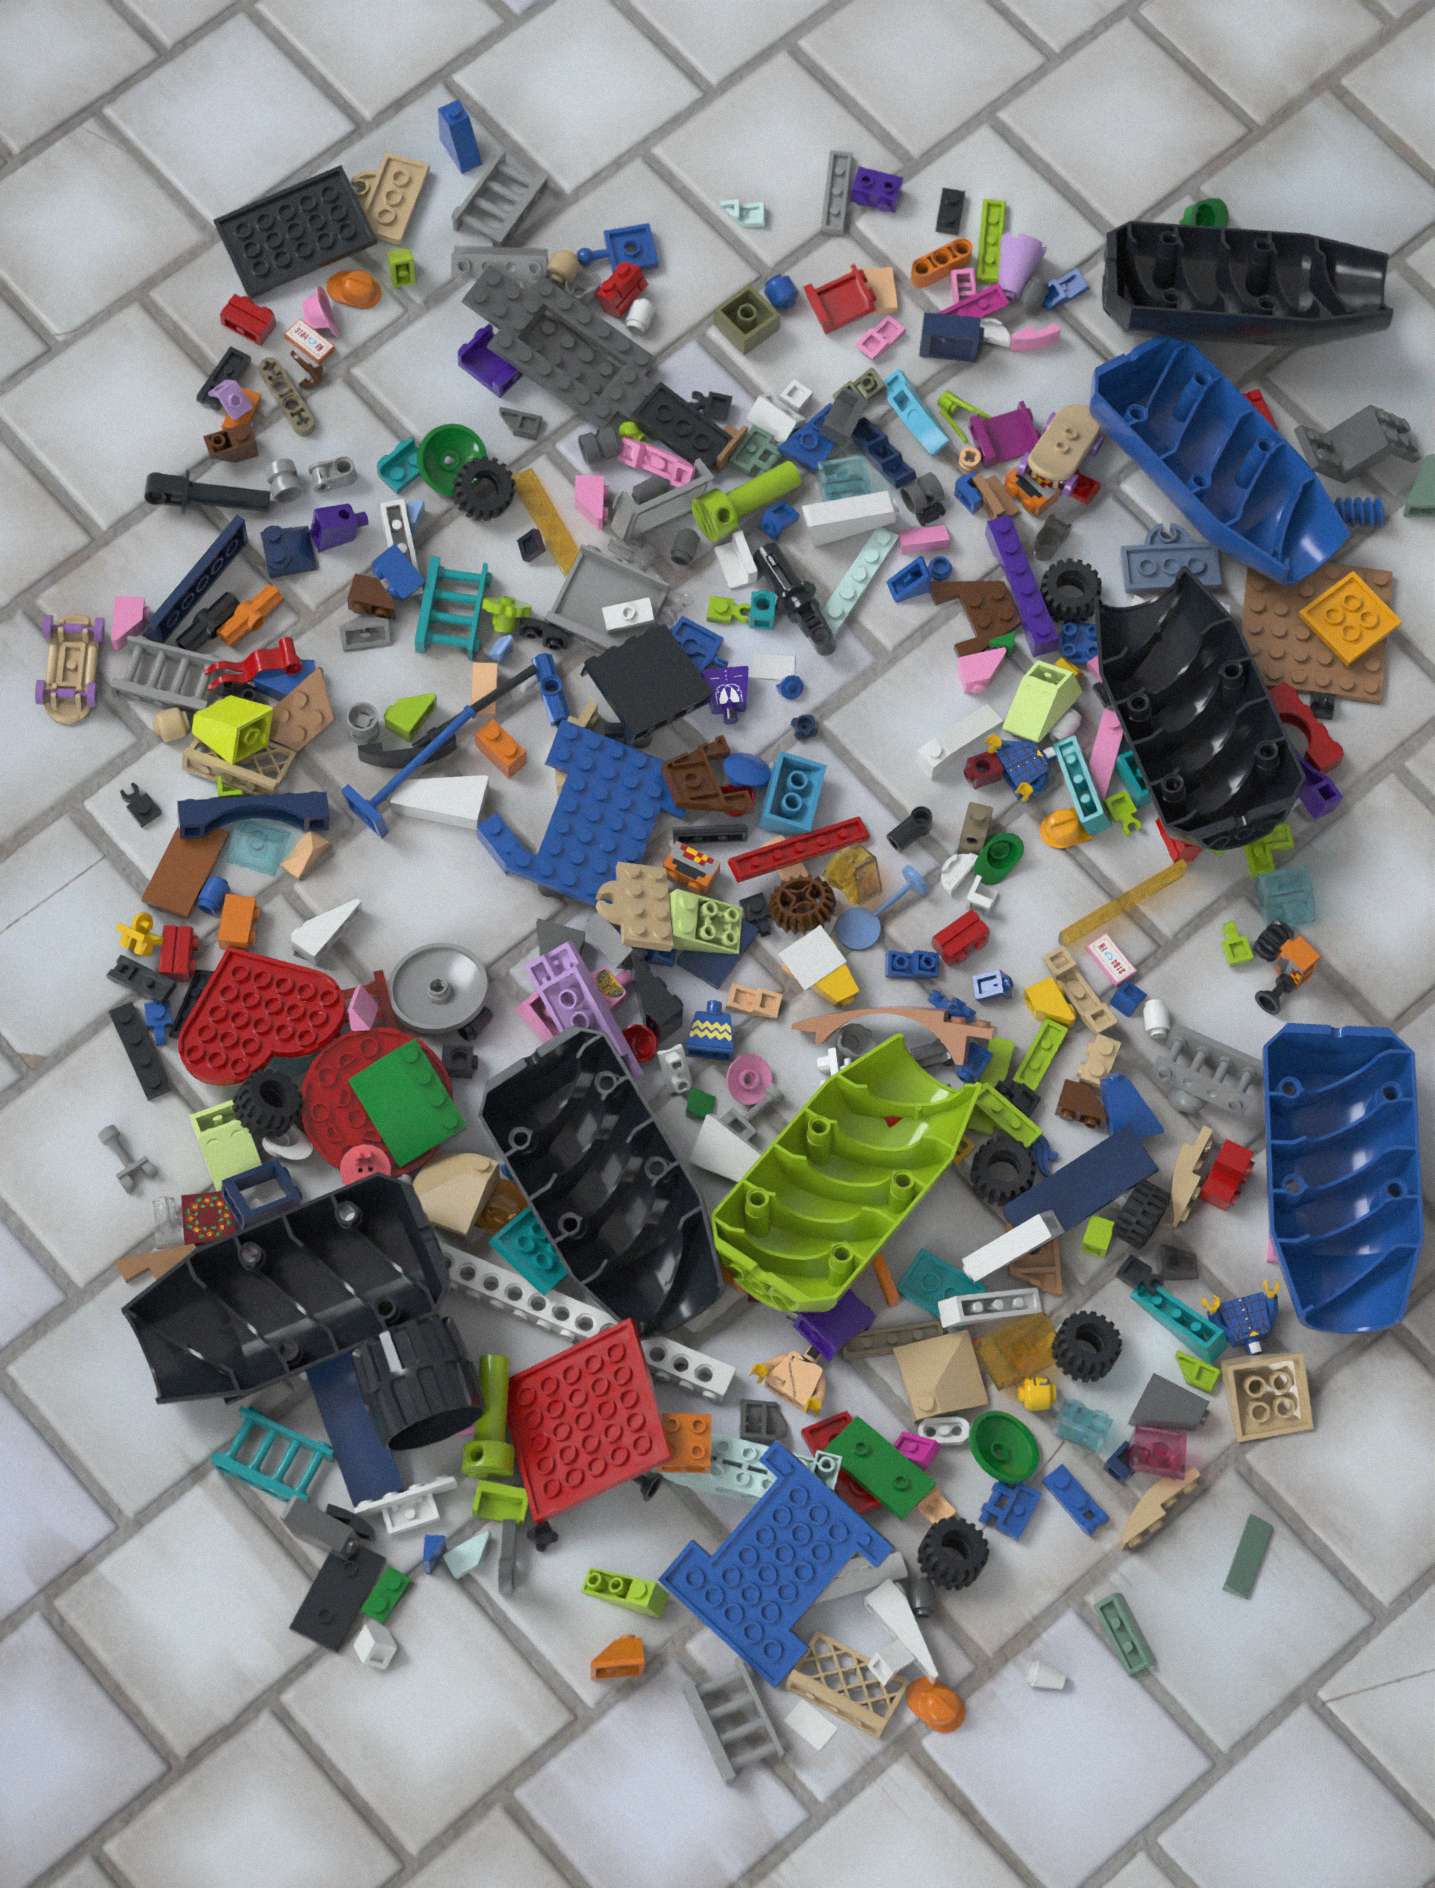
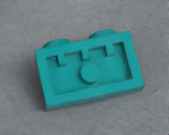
[377,436,420,494]

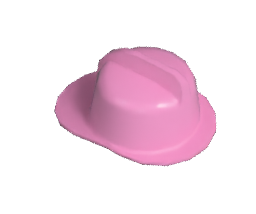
[302,286,340,338]

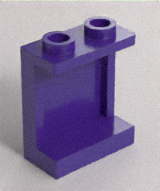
[457,324,524,398]
[793,1288,877,1362]

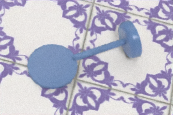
[836,864,930,951]

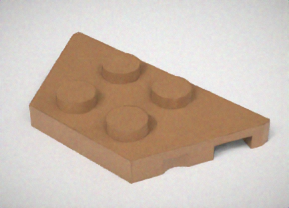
[269,667,336,751]
[1005,1223,1063,1297]

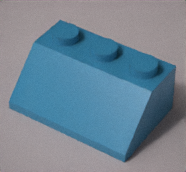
[757,751,827,834]

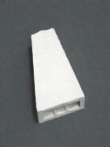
[802,491,899,548]
[387,775,489,830]
[689,1113,763,1182]
[962,1210,1065,1282]

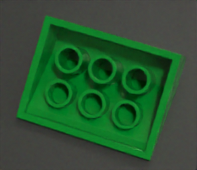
[348,1038,467,1168]

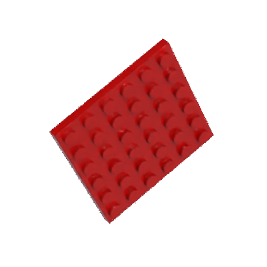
[507,1318,675,1524]

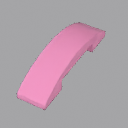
[618,437,696,487]

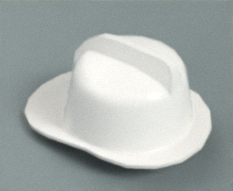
[262,1123,313,1160]

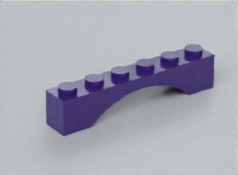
[985,514,1058,657]
[1271,697,1343,820]

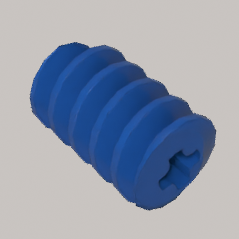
[1334,497,1384,528]

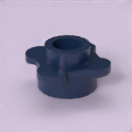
[791,715,818,740]

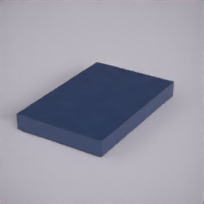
[676,919,759,990]

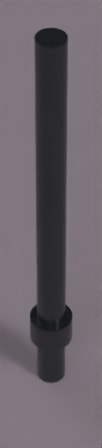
[411,664,539,748]

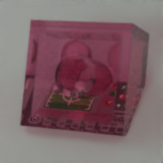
[1128,1424,1187,1480]

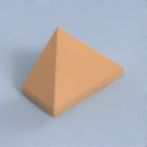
[279,831,330,880]

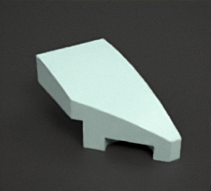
[720,199,766,228]
[443,1531,492,1579]

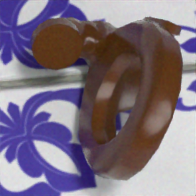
[290,350,324,388]

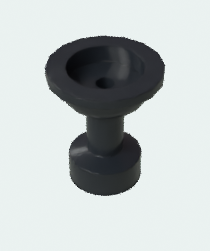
[1255,973,1296,1015]
[632,1473,663,1501]

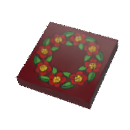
[181,1191,236,1246]

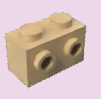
[1076,1034,1121,1097]

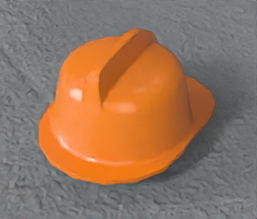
[326,270,382,309]
[906,1676,966,1733]

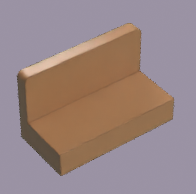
[711,424,748,474]
[971,473,1019,519]

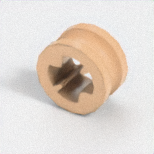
[959,447,981,472]

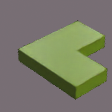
[1243,823,1294,878]

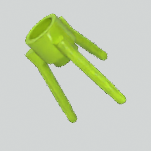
[937,390,992,443]

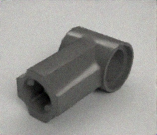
[909,1038,955,1069]

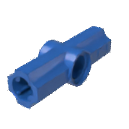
[531,653,571,727]

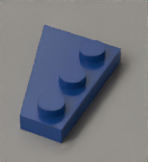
[776,403,835,474]

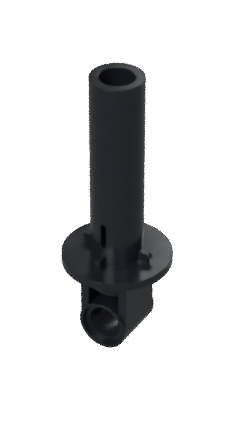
[144,469,271,515]

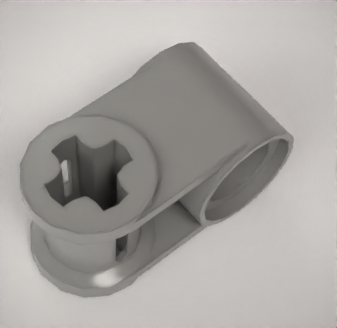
[308,456,357,493]

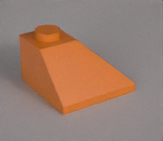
[590,1635,645,1680]

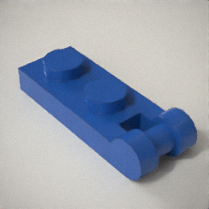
[1042,1464,1110,1537]

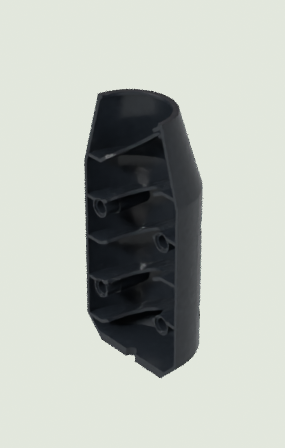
[1102,221,1394,348]
[1094,566,1306,851]
[478,1025,726,1341]
[121,1172,452,1405]

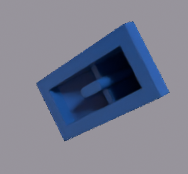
[886,556,932,602]

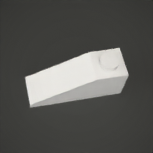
[291,899,362,966]

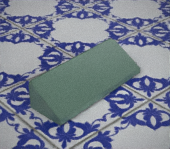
[1222,1514,1273,1599]
[1093,1593,1157,1677]

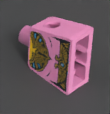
[590,967,633,1015]

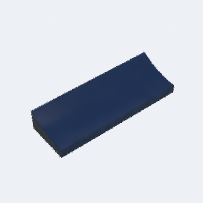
[141,515,248,644]
[1002,1123,1159,1255]
[306,1351,404,1508]

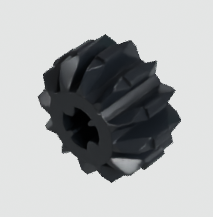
[1253,920,1294,962]

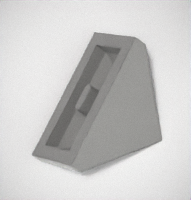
[339,615,391,650]

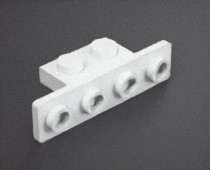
[354,1475,457,1536]
[811,1552,908,1606]

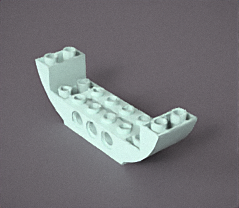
[650,1409,842,1504]

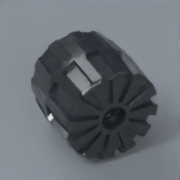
[351,1315,487,1451]

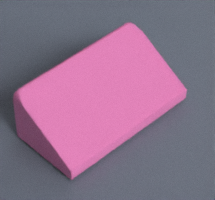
[898,525,950,554]
[348,985,379,1031]

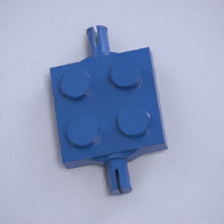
[655,616,729,676]

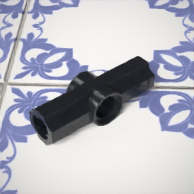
[175,591,241,652]

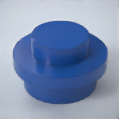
[928,556,952,580]

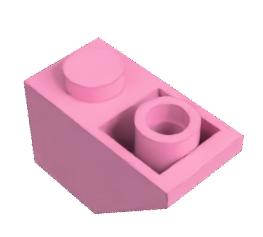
[575,475,609,530]

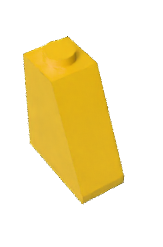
[785,938,860,1007]

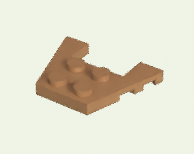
[114,1243,197,1283]

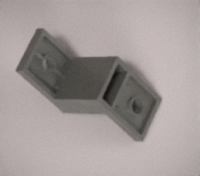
[1293,404,1421,484]

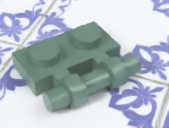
[729,425,785,478]

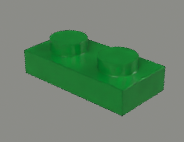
[360,1566,412,1626]

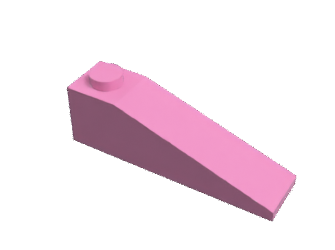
[1089,709,1123,801]

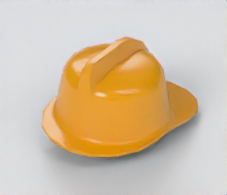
[1040,807,1095,849]

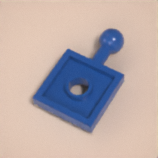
[576,223,659,274]

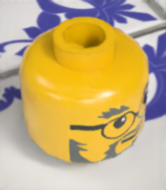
[1018,1376,1056,1411]

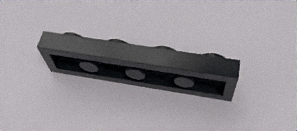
[109,1002,171,1101]

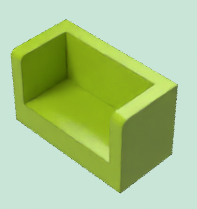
[472,1480,529,1527]

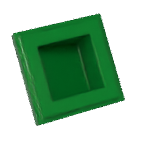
[988,632,1016,658]
[686,1088,716,1120]

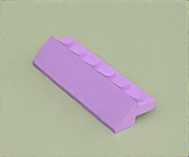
[524,940,644,1079]

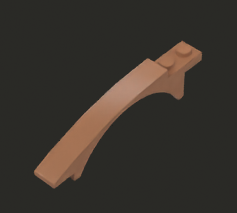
[791,1006,997,1066]

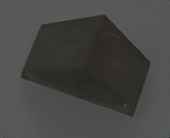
[1156,1244,1198,1281]

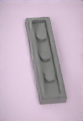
[820,150,853,236]

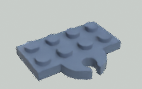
[1120,523,1222,593]

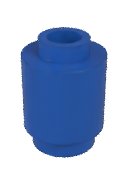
[197,876,231,915]

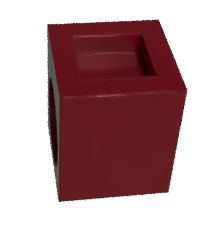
[963,751,1004,789]

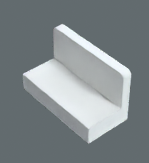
[747,393,806,443]
[715,530,758,590]

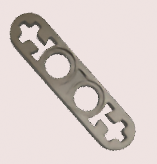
[259,357,315,436]

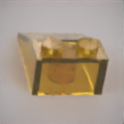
[973,1311,1057,1392]

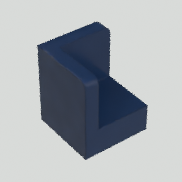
[1103,1441,1143,1486]

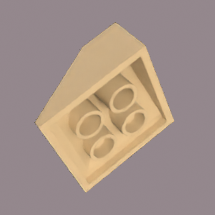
[412,1153,500,1237]
[893,1329,989,1424]
[1220,1352,1314,1442]

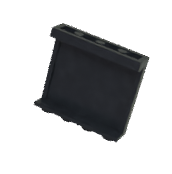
[580,623,713,745]

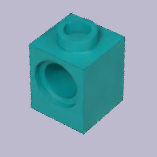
[749,590,776,630]

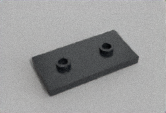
[631,381,733,470]
[289,1545,386,1653]

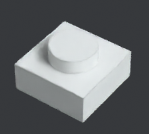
[779,379,813,413]

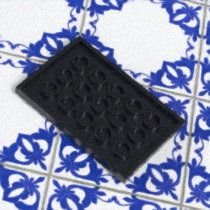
[213,165,378,298]

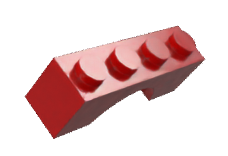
[1268,681,1344,775]

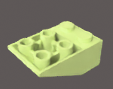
[1002,660,1083,743]
[669,889,743,954]
[189,1100,262,1192]

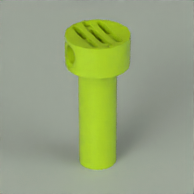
[691,461,802,542]
[461,1354,515,1480]

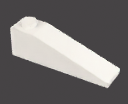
[379,499,423,596]
[915,704,1004,780]
[938,1287,1042,1328]
[864,1578,938,1684]

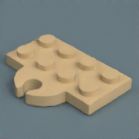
[350,152,430,245]
[595,861,673,952]

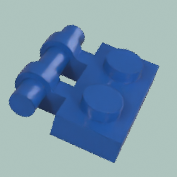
[978,1481,1042,1541]

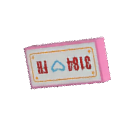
[1086,933,1137,987]

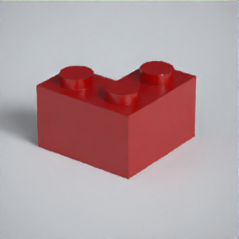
[1198,1139,1255,1212]

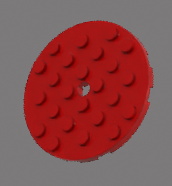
[300,1027,454,1178]

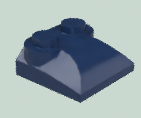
[260,525,317,579]

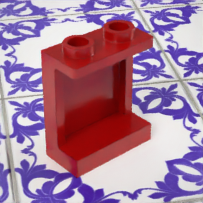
[803,263,877,335]

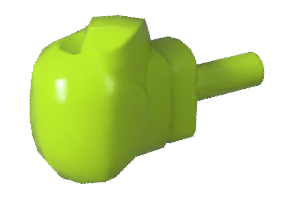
[619,421,652,445]

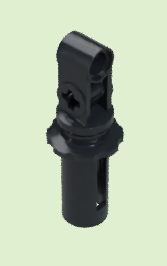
[753,543,837,656]

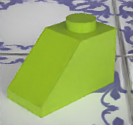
[386,248,416,288]
[384,693,437,743]

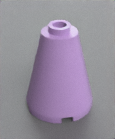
[998,233,1047,301]

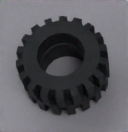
[452,456,516,521]
[1040,558,1102,625]
[232,1069,303,1139]
[970,1136,1036,1207]
[1112,1179,1171,1250]
[1051,1310,1122,1383]
[917,1517,989,1591]

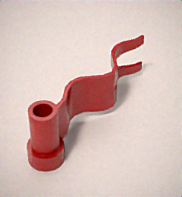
[204,637,302,691]

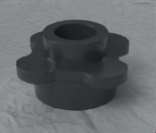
[527,1521,558,1552]

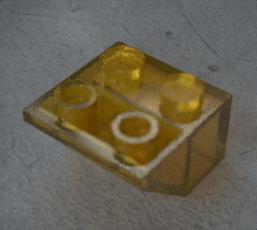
[821,842,883,906]

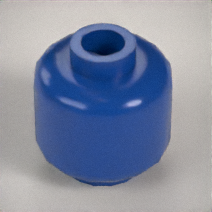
[764,274,799,310]

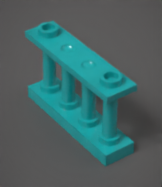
[414,555,492,660]
[211,1406,335,1504]

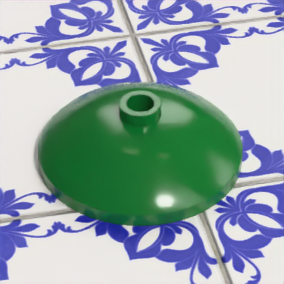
[417,424,487,496]
[969,1411,1039,1484]

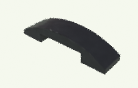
[357,734,457,768]

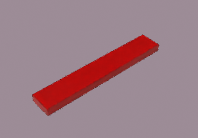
[727,816,870,883]

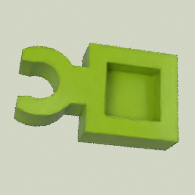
[707,595,750,625]
[1103,789,1142,837]

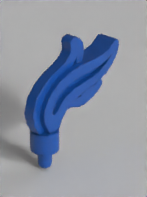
[1030,1135,1058,1177]

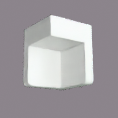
[964,875,998,918]
[354,1624,397,1669]
[867,1639,915,1686]

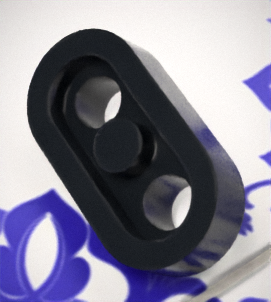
[216,682,262,704]

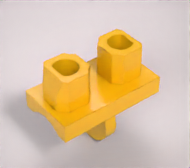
[116,912,164,956]

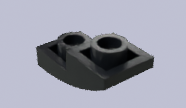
[519,617,567,650]

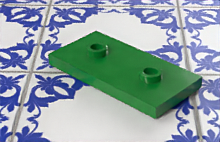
[823,1415,937,1521]

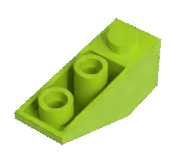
[580,1567,669,1618]

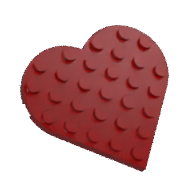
[178,946,346,1086]

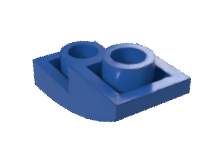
[885,950,939,979]

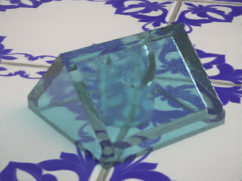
[227,819,291,877]

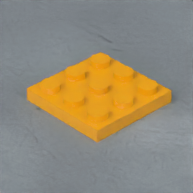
[1298,571,1402,666]

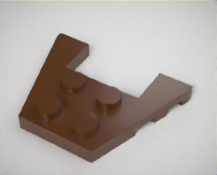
[929,581,1021,658]
[660,735,755,814]

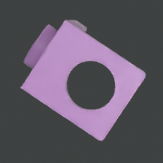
[208,380,253,421]

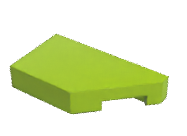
[1175,1350,1221,1395]

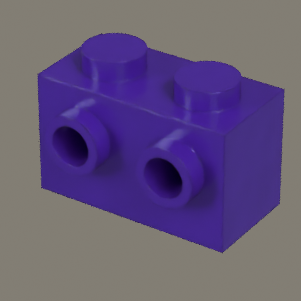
[850,166,904,213]

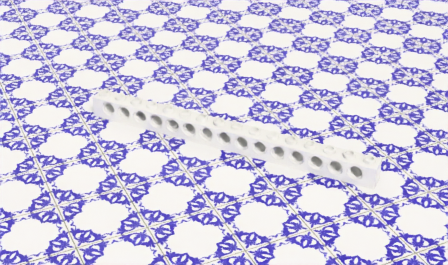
[353,1214,736,1403]

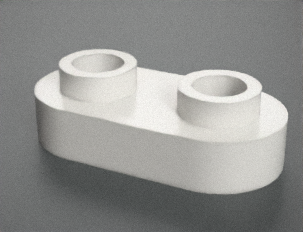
[918,1417,970,1446]

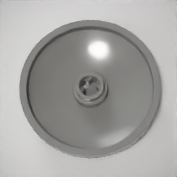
[388,943,489,1034]

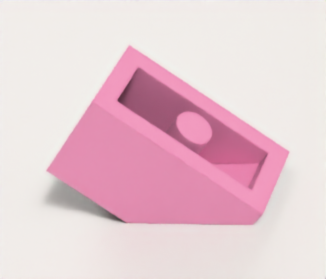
[111,596,150,651]
[957,647,1006,694]

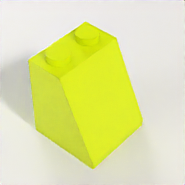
[192,695,273,765]

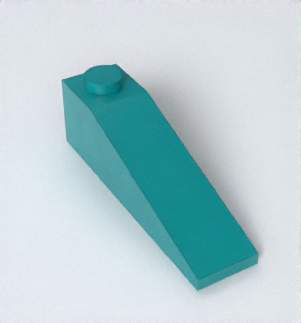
[1053,735,1113,836]
[1130,1283,1228,1364]

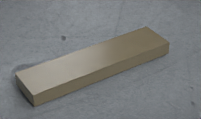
[841,1319,944,1361]

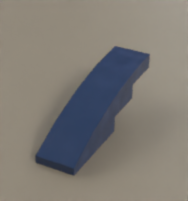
[850,417,917,489]

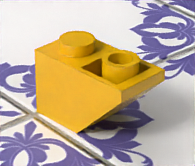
[1023,977,1076,1029]

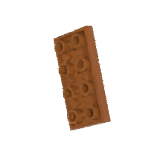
[141,827,230,920]

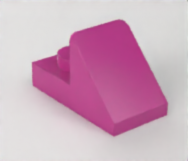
[893,1431,942,1472]

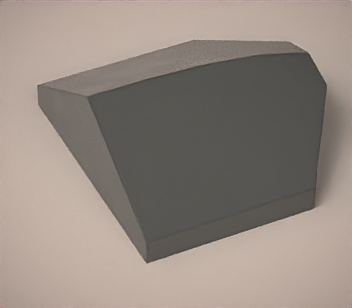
[739,1399,787,1443]

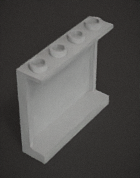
[544,544,670,653]

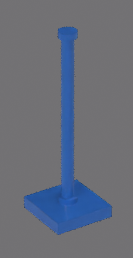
[341,705,477,839]

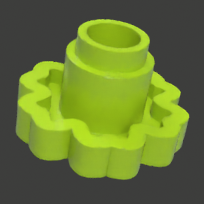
[482,596,532,633]

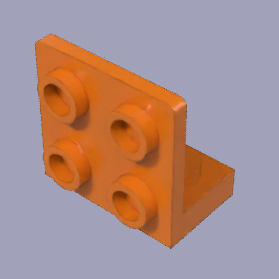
[657,1413,712,1474]

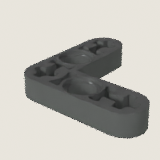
[498,1519,517,1595]

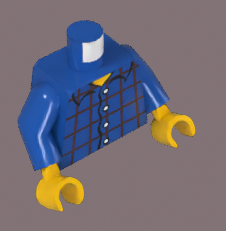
[984,734,1057,802]
[1201,1279,1280,1356]

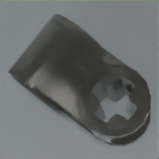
[1033,513,1073,561]

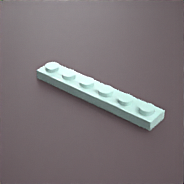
[806,527,899,643]

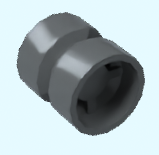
[578,426,620,465]
[900,472,945,515]

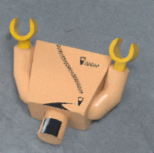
[749,1346,826,1418]

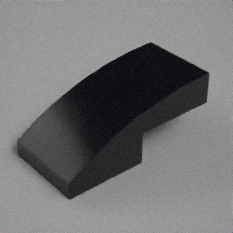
[325,1504,376,1542]

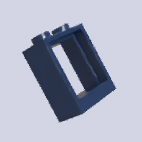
[919,312,984,362]
[221,1159,302,1230]

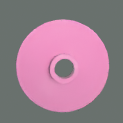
[727,1054,772,1105]

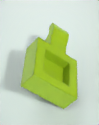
[1221,921,1254,967]

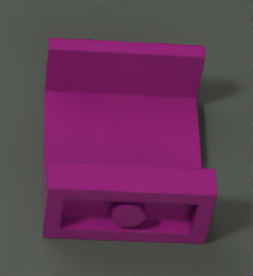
[968,401,1041,468]

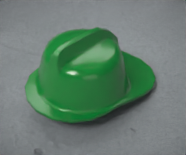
[1179,198,1229,228]
[974,832,1024,885]

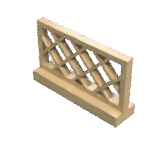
[182,737,297,796]
[785,1630,910,1739]

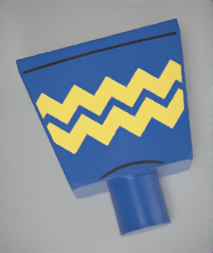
[685,1000,733,1062]

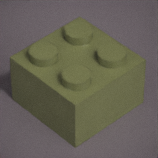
[713,283,780,355]

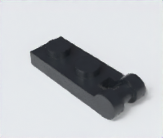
[196,346,251,411]
[106,955,178,1006]

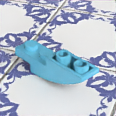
[884,369,951,456]

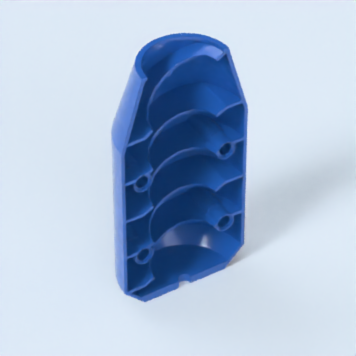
[1089,334,1351,587]
[1262,1023,1424,1334]

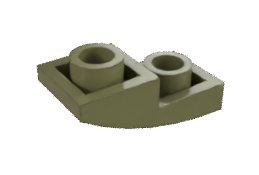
[832,367,887,401]

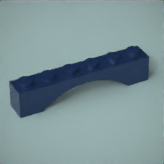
[177,791,330,839]

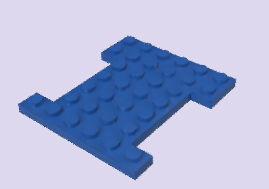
[504,719,686,907]
[658,1440,896,1688]

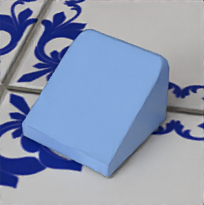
[406,500,425,534]
[486,635,514,665]

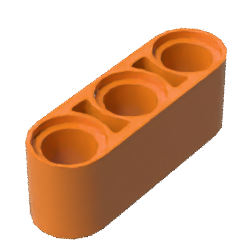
[910,238,973,288]

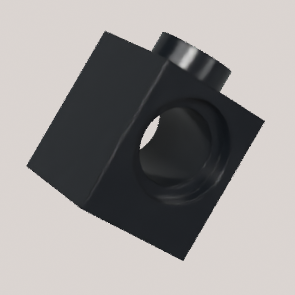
[441,1044,478,1079]

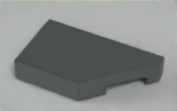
[499,407,543,441]

